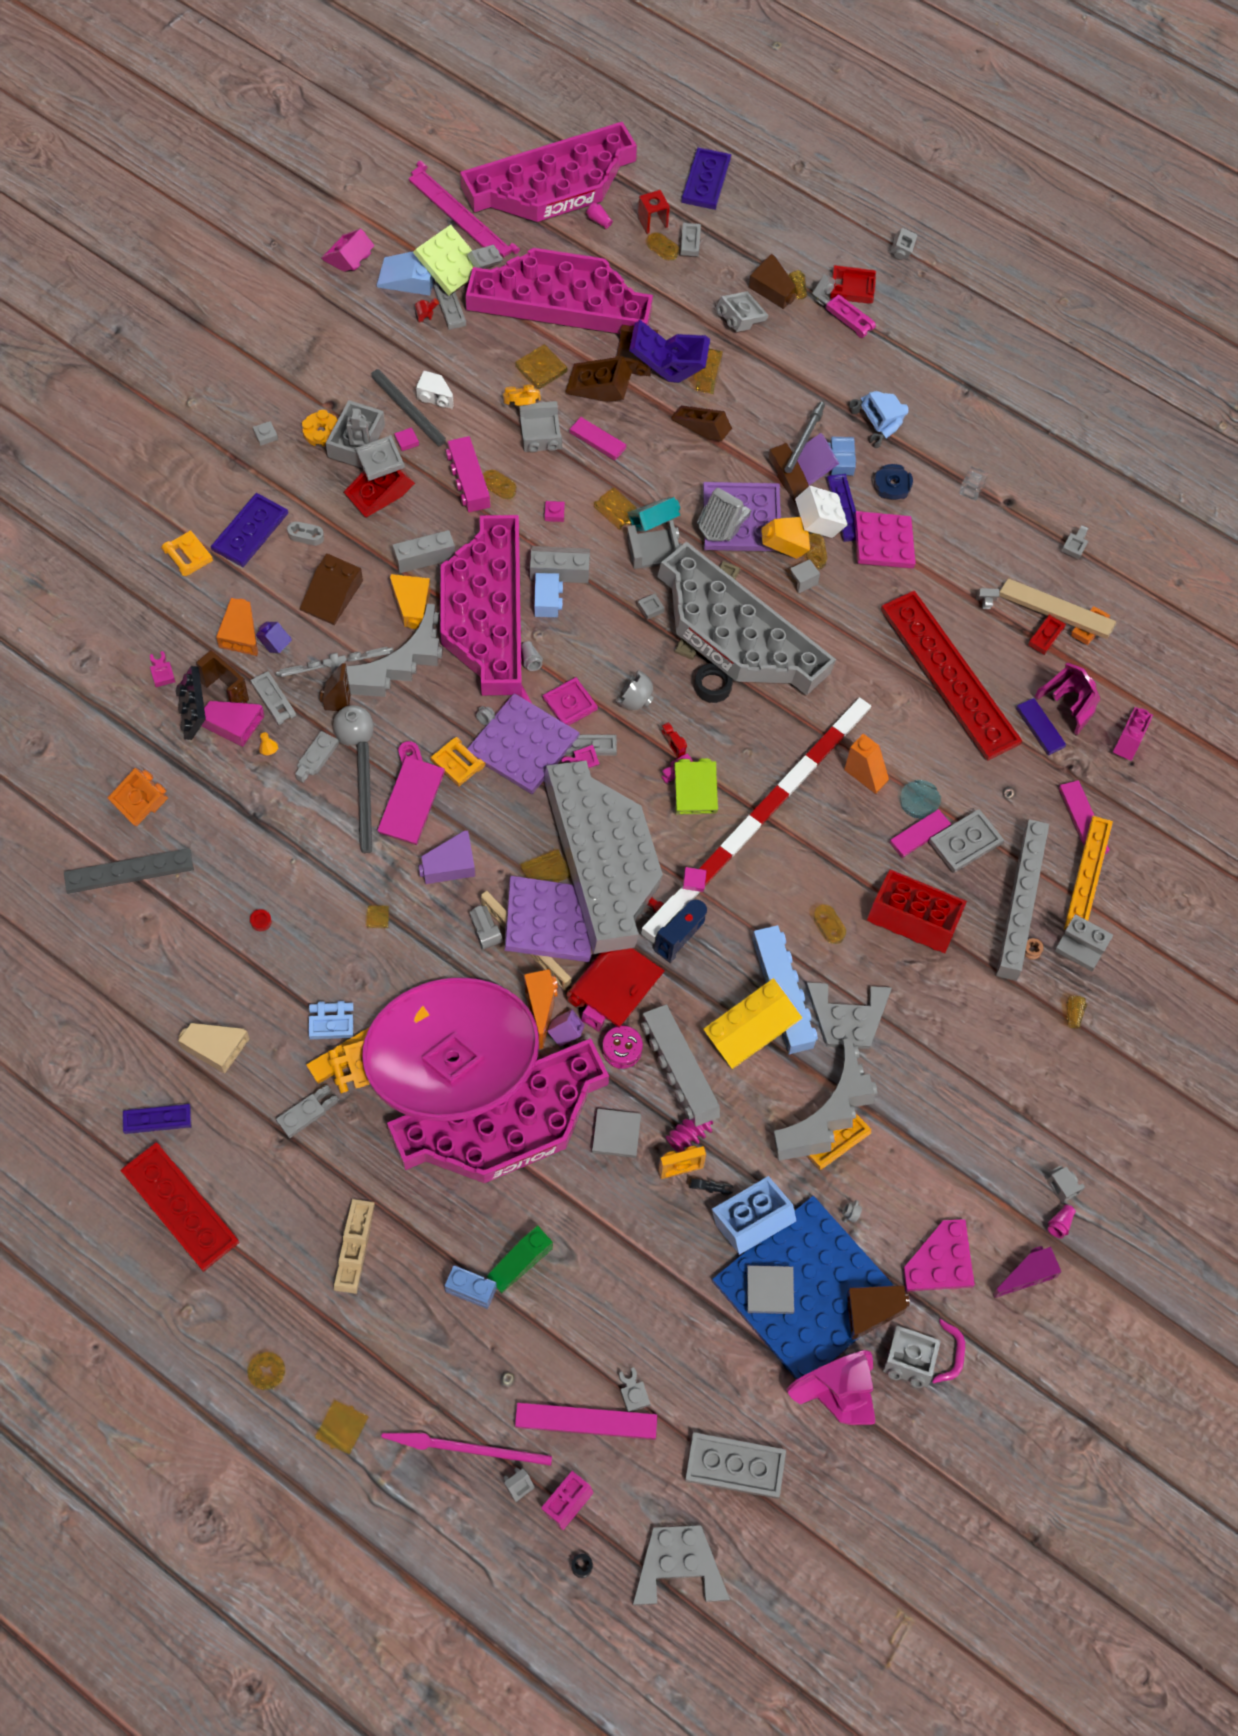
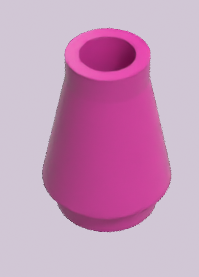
[586,202,613,229]
[1048,1204,1076,1238]

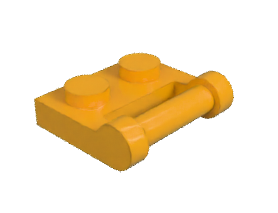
[161,530,213,576]
[431,737,486,787]

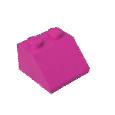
[321,228,375,272]

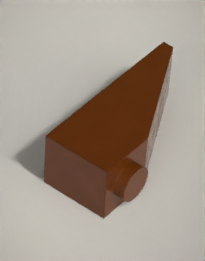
[671,405,732,441]
[320,663,351,711]

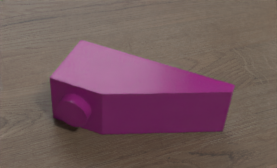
[993,1246,1061,1298]

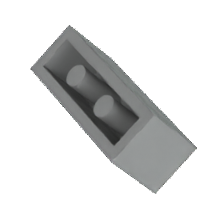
[393,530,455,573]

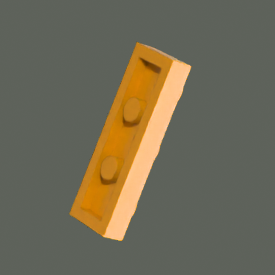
[807,1114,871,1170]

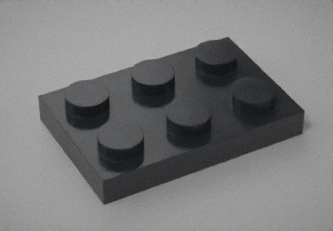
[176,666,206,740]

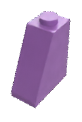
[418,830,475,884]

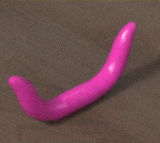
[932,1319,965,1383]

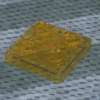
[515,344,567,390]

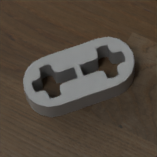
[287,522,324,546]

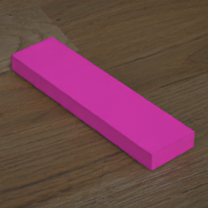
[1059,780,1110,854]

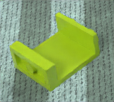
[674,758,718,815]

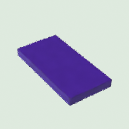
[681,147,731,210]
[211,493,288,567]

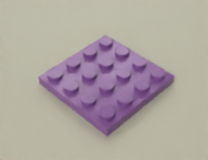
[703,482,781,551]
[468,693,580,794]
[504,876,591,962]

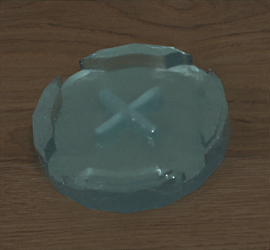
[900,780,941,819]

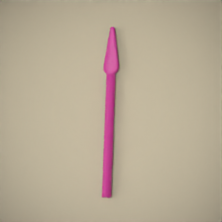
[381,1433,552,1466]

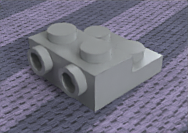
[716,291,769,332]
[883,1326,941,1388]

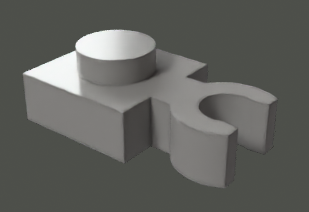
[619,1367,650,1412]

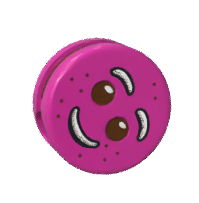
[602,1026,643,1069]

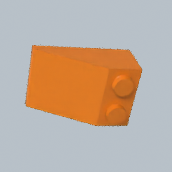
[524,969,558,1050]

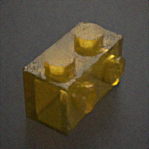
[693,349,723,394]

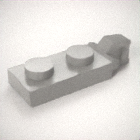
[346,408,370,446]
[295,731,339,783]

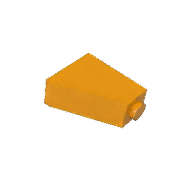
[761,517,810,559]
[390,574,431,629]

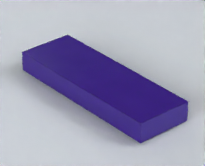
[1016,698,1066,756]
[123,1104,192,1134]

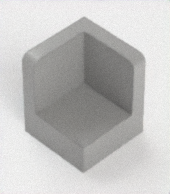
[790,559,820,593]

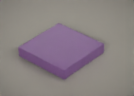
[797,433,839,486]

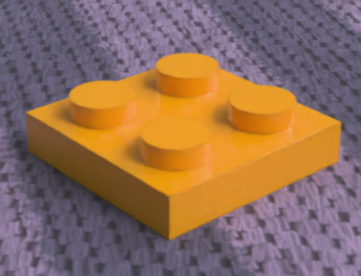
[658,1146,706,1179]

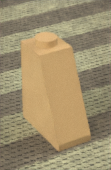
[178,1023,250,1074]

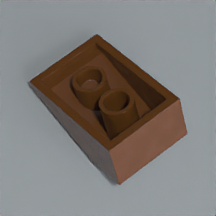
[565,356,632,402]
[300,553,363,625]

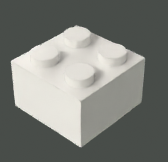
[795,486,847,538]

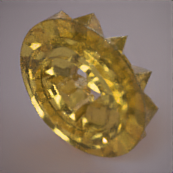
[248,1352,285,1391]

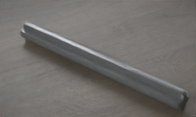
[371,369,446,446]
[358,742,372,854]

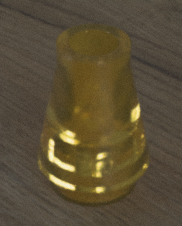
[788,270,808,299]
[1066,996,1087,1029]

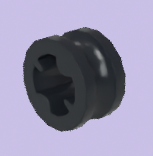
[571,1554,593,1578]

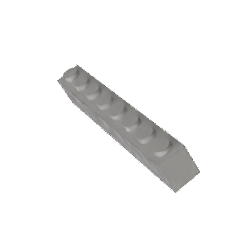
[996,819,1049,981]

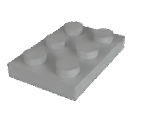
[929,809,1004,873]

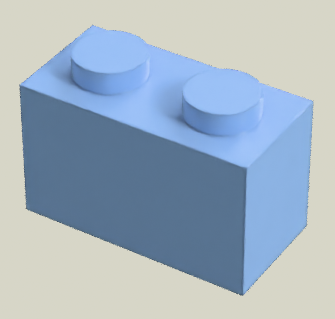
[535,573,563,617]

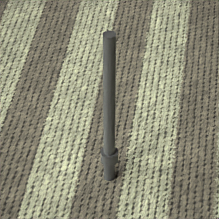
[785,402,825,473]

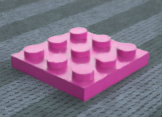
[854,511,916,568]

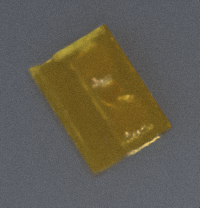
[593,487,638,530]
[521,849,571,883]

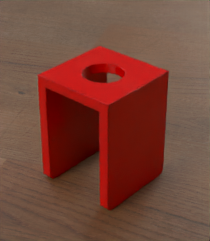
[638,190,670,234]

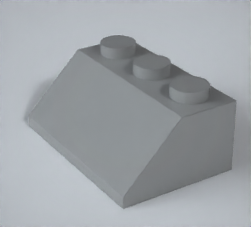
[530,546,590,583]

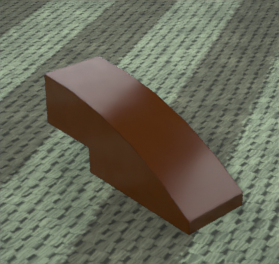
[768,443,809,505]

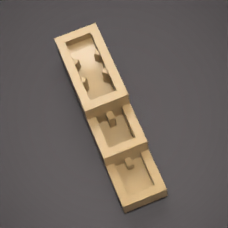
[334,1199,375,1294]

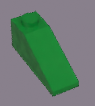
[487,1226,553,1294]

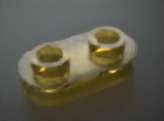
[647,232,679,261]
[483,470,516,499]
[806,533,827,570]
[814,904,846,944]

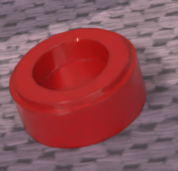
[250,909,272,932]

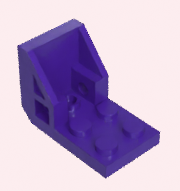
[629,320,710,383]

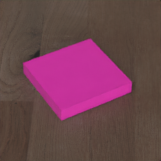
[542,677,598,726]

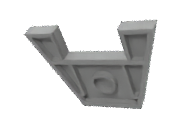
[806,982,892,1049]
[633,1526,730,1606]

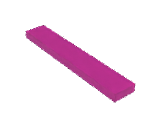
[515,1403,657,1440]

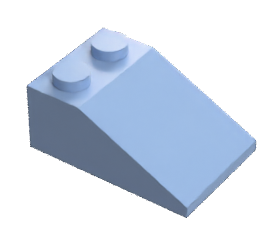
[377,251,435,296]

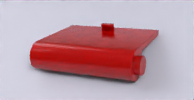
[567,948,665,1028]

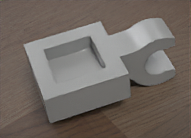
[1061,525,1089,559]

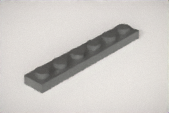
[64,848,194,894]

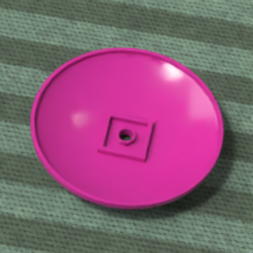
[363,978,539,1121]

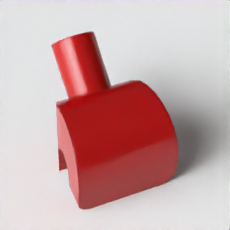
[415,298,439,323]

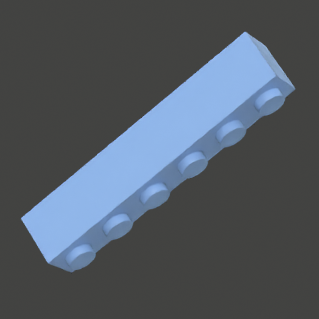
[752,925,818,1054]

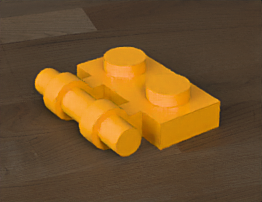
[328,1040,370,1093]

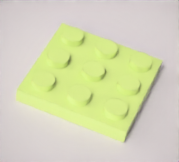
[413,225,485,296]

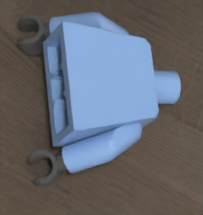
[849,391,909,448]

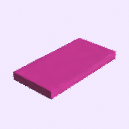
[377,756,445,845]

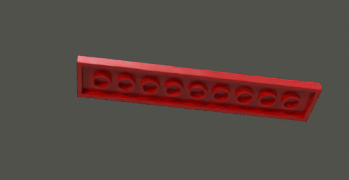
[881,590,1022,761]

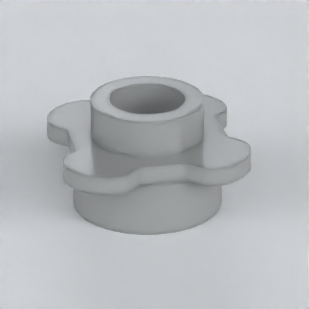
[842,1200,862,1223]

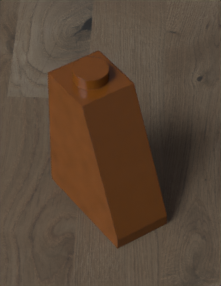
[749,254,796,309]
[846,1285,910,1340]

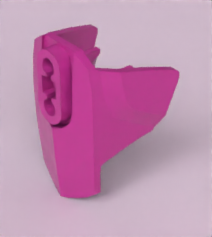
[1035,662,1100,736]
[786,1350,875,1425]

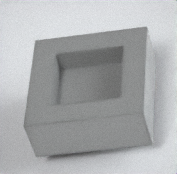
[253,421,278,446]
[638,594,665,620]

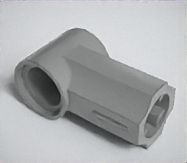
[470,906,503,950]

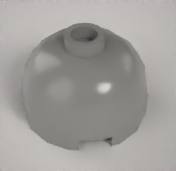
[616,670,654,711]
[333,705,374,746]

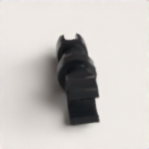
[689,1178,734,1195]

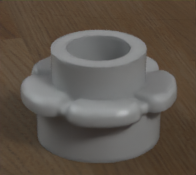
[476,706,495,725]

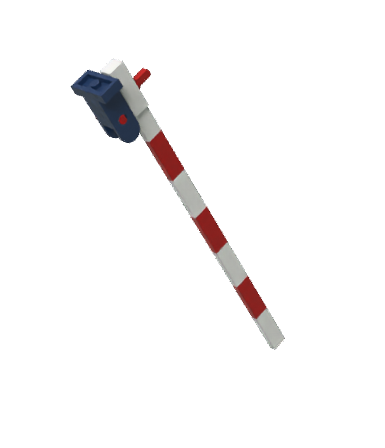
[641,697,871,963]

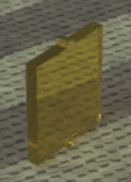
[315,1400,369,1455]

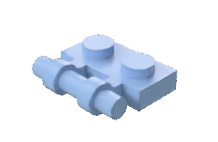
[309,1001,354,1040]

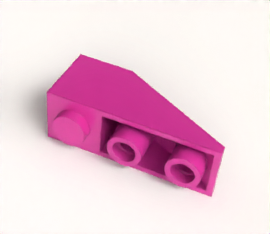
[1113,707,1153,761]

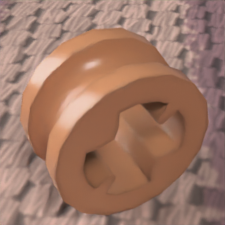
[1025,938,1044,960]

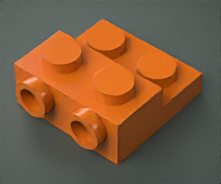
[108,768,168,826]

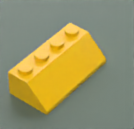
[704,978,803,1069]

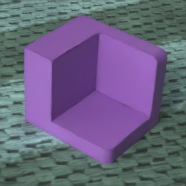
[547,1009,585,1047]

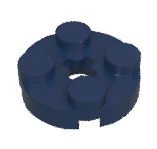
[874,464,913,500]

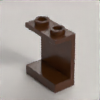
[615,325,658,376]
[196,650,249,704]

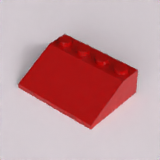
[867,869,967,953]

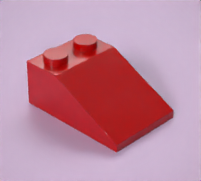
[344,469,415,518]

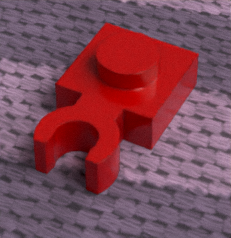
[661,722,687,759]

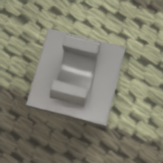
[976,588,999,609]
[504,1468,535,1502]

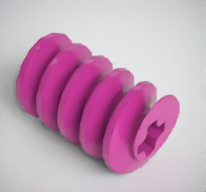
[665,1119,713,1152]

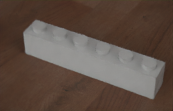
[641,1004,720,1127]

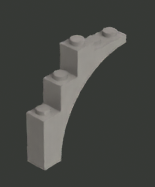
[338,604,443,697]
[774,1038,878,1161]

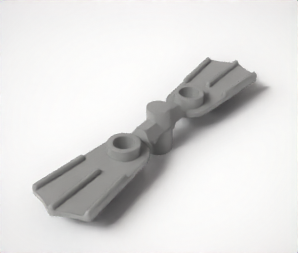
[276,647,394,677]

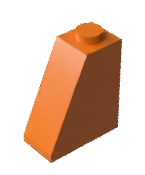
[216,598,258,656]
[844,734,889,794]

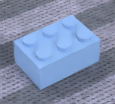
[712,1176,796,1255]

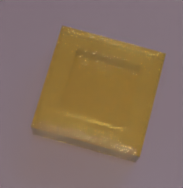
[366,906,389,928]

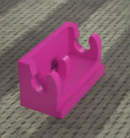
[541,1471,594,1530]

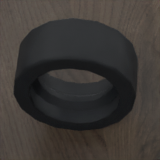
[694,663,733,703]

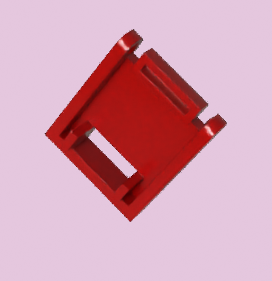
[830,265,876,304]

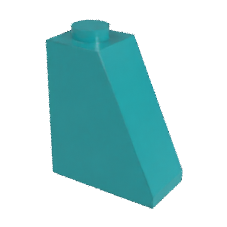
[627,497,681,531]

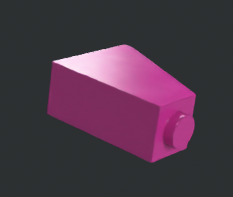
[202,701,264,747]

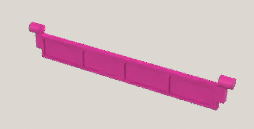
[409,160,520,258]

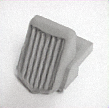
[697,488,751,541]

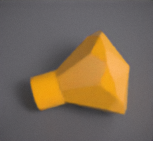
[259,732,278,755]

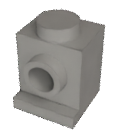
[890,228,917,259]
[1047,1165,1085,1204]

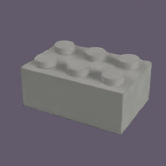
[326,400,385,468]

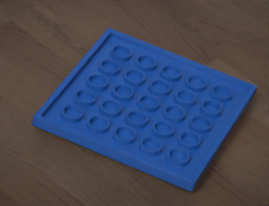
[712,1195,894,1380]

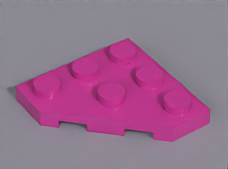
[903,1219,975,1292]

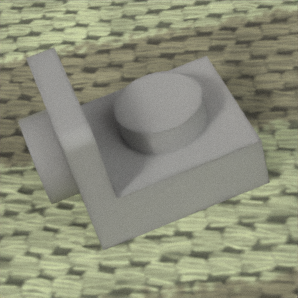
[812,275,836,306]

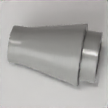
[521,641,543,671]

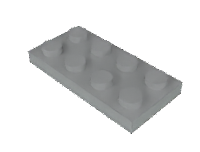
[685,1432,786,1499]

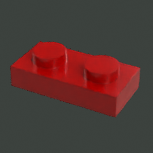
[1028,614,1066,655]

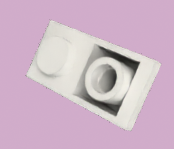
[416,371,454,409]

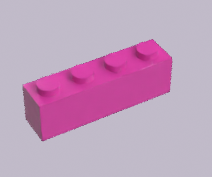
[445,436,490,513]

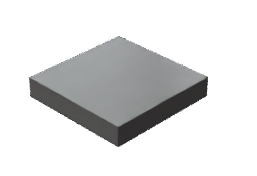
[355,435,405,481]
[592,1109,641,1158]
[747,1266,794,1314]

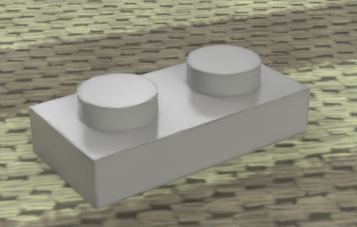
[681,223,701,257]
[467,245,503,269]

